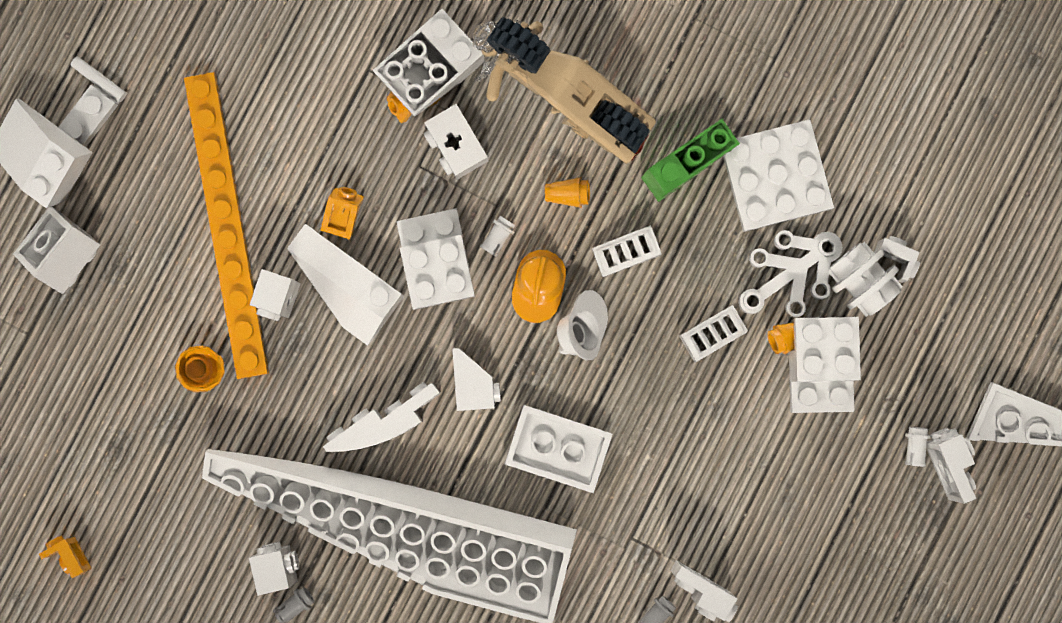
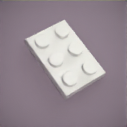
[505,405,612,493]

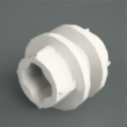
[828,242,903,317]

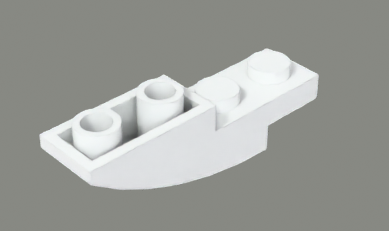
[323,382,441,452]

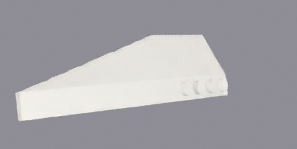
[202,449,577,623]

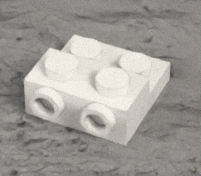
[926,428,976,504]
[670,560,738,623]

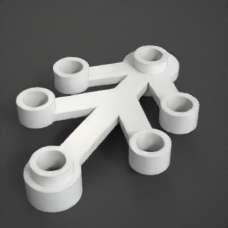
[738,230,843,318]

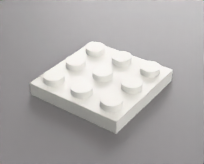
[723,119,834,232]

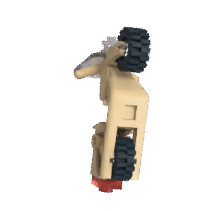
[472,17,656,164]

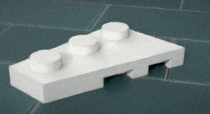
[967,382,1062,446]

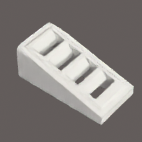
[592,225,661,277]
[679,305,748,362]

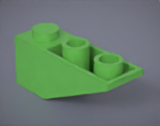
[641,119,740,202]

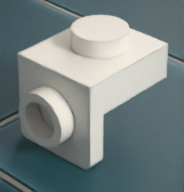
[874,236,920,283]

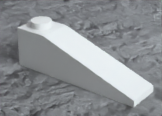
[287,224,404,346]

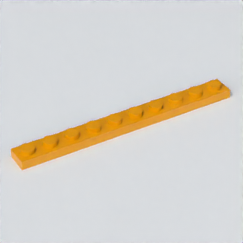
[184,72,269,379]

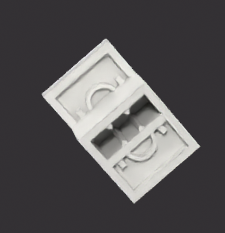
[396,208,475,310]
[789,317,861,413]

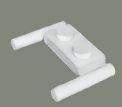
[59,56,127,147]

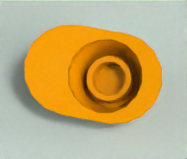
[512,250,566,323]

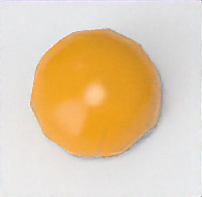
[175,346,225,393]

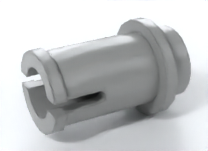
[273,587,315,623]
[637,595,676,623]

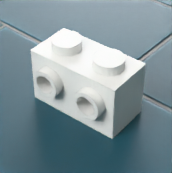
[249,542,299,596]

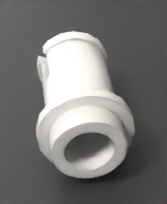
[480,216,515,257]
[905,427,931,467]

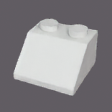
[13,206,100,294]

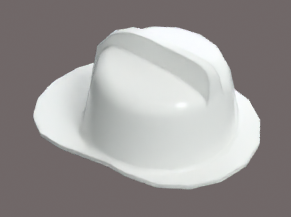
[557,290,608,361]

